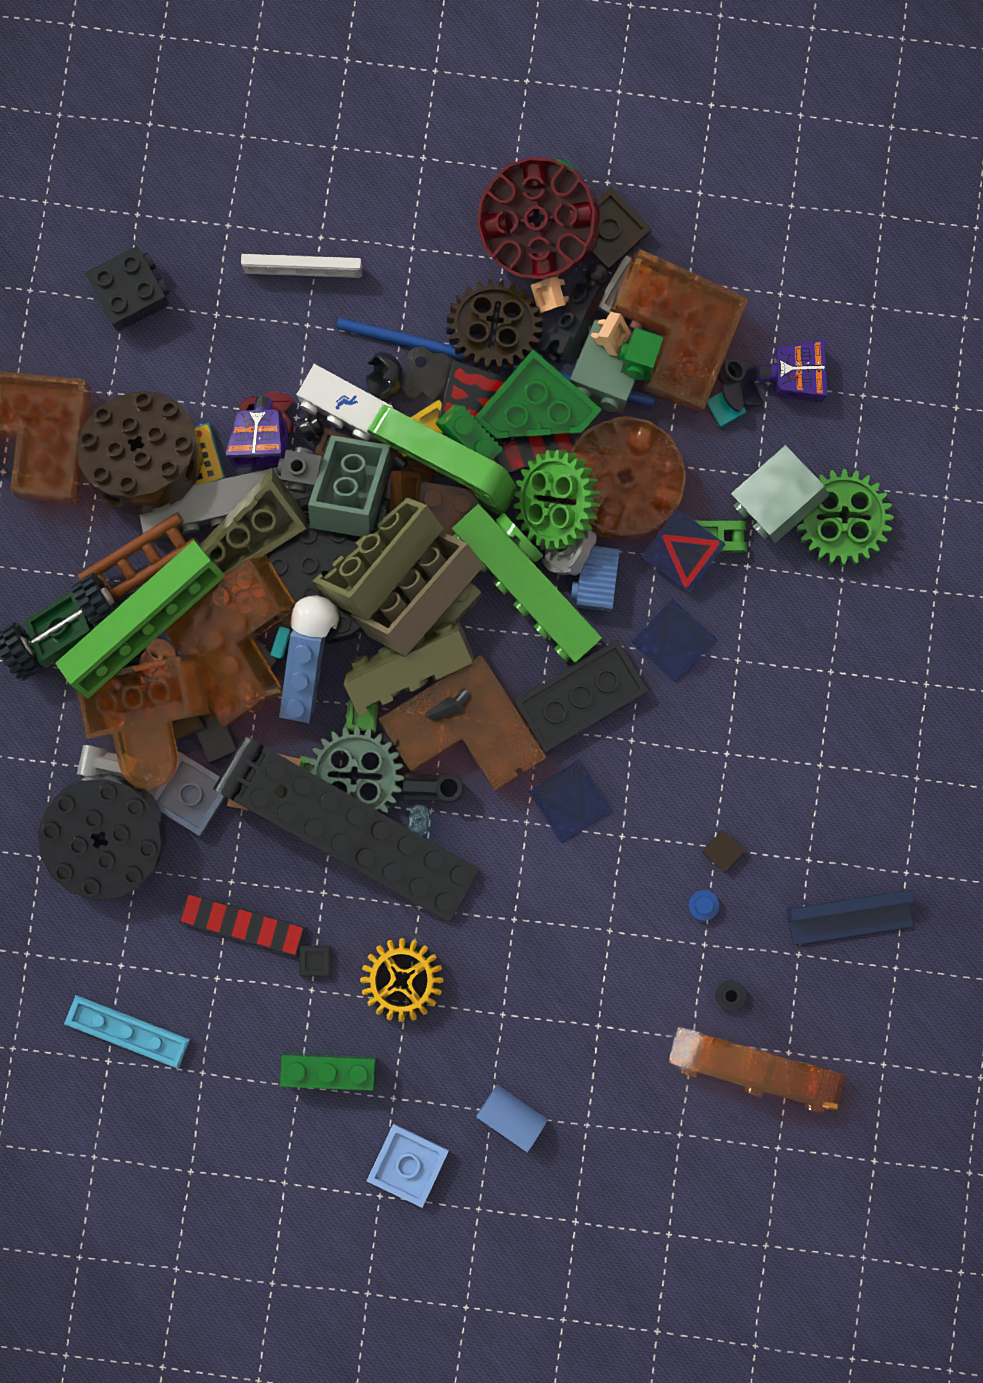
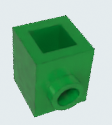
[618,328,664,381]

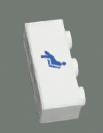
[296,364,393,443]

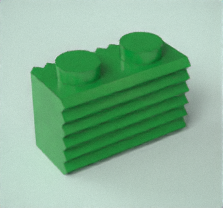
[435,404,502,460]

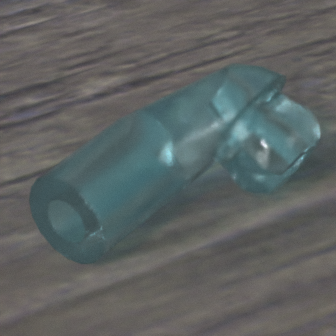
[408,804,429,836]

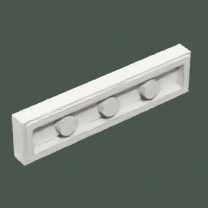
[241,254,362,278]

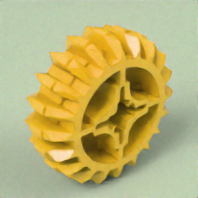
[360,938,443,1022]

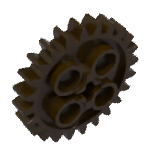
[446,279,543,373]

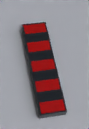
[460,433,575,489]
[179,893,305,956]

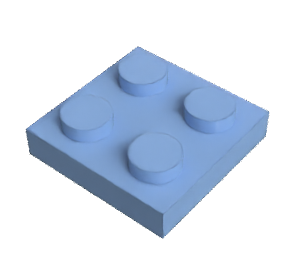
[367,1123,449,1208]

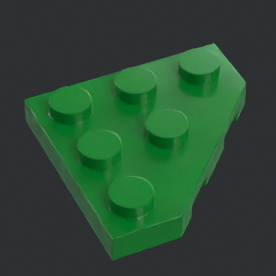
[474,349,602,439]

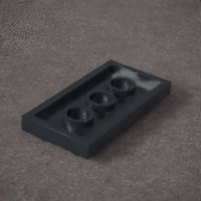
[514,639,649,753]

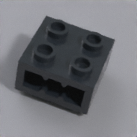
[85,245,170,332]

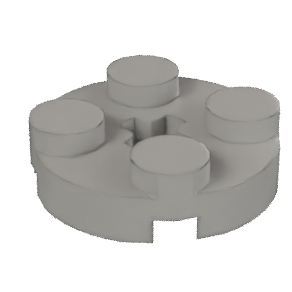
[541,530,596,576]

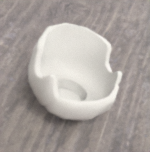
[290,596,339,638]

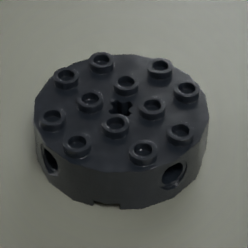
[264,523,363,644]
[38,773,166,900]

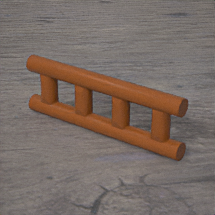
[78,512,201,601]

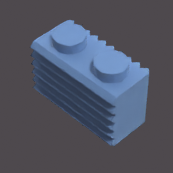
[571,546,620,612]

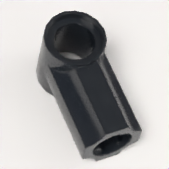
[403,773,464,803]

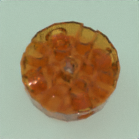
[567,416,686,542]

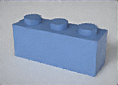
[279,630,325,723]

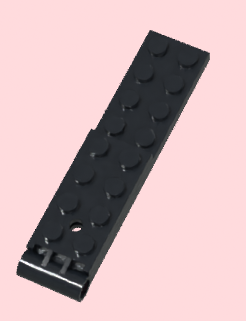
[213,735,479,922]

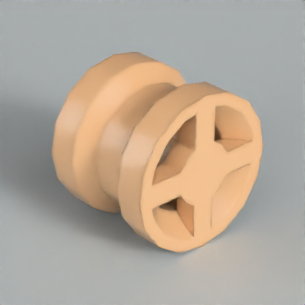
[139,639,176,677]

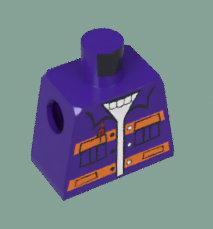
[757,339,827,402]
[226,396,289,468]

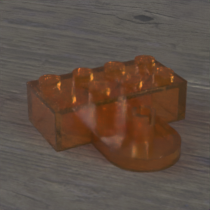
[76,653,210,789]

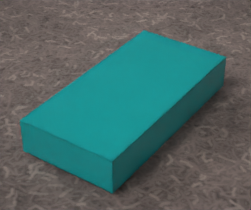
[270,626,292,660]

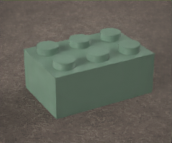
[308,435,391,537]

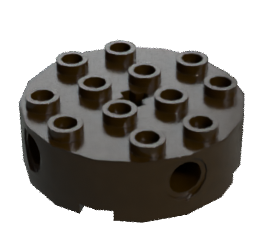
[77,391,203,515]

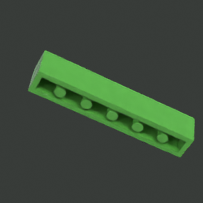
[451,503,602,663]
[55,540,226,699]

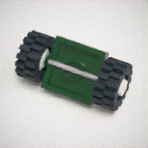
[0,573,120,682]

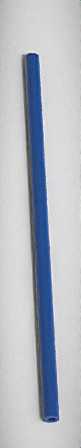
[336,317,655,407]

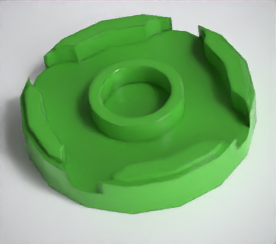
[496,512,544,563]

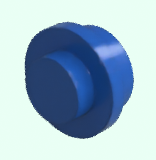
[688,890,719,921]

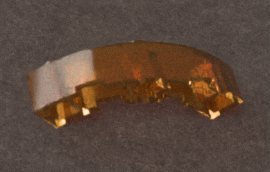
[668,1027,846,1114]

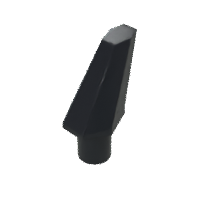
[425,688,473,721]

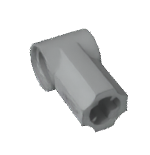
[77,745,141,780]

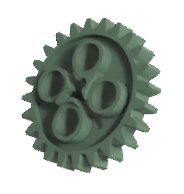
[307,726,404,813]

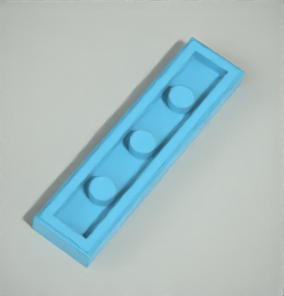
[64,995,191,1069]

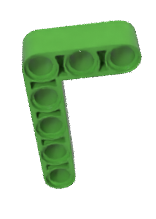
[367,405,518,515]

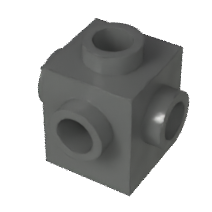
[277,447,323,493]

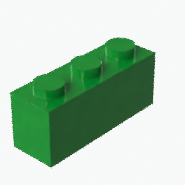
[280,1053,377,1091]

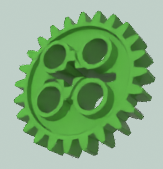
[513,450,600,549]
[796,469,894,567]

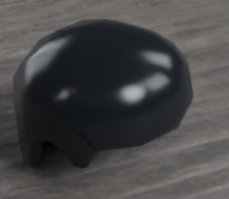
[366,352,404,400]

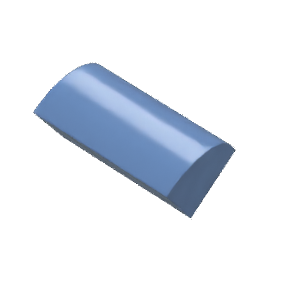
[476,1084,548,1153]

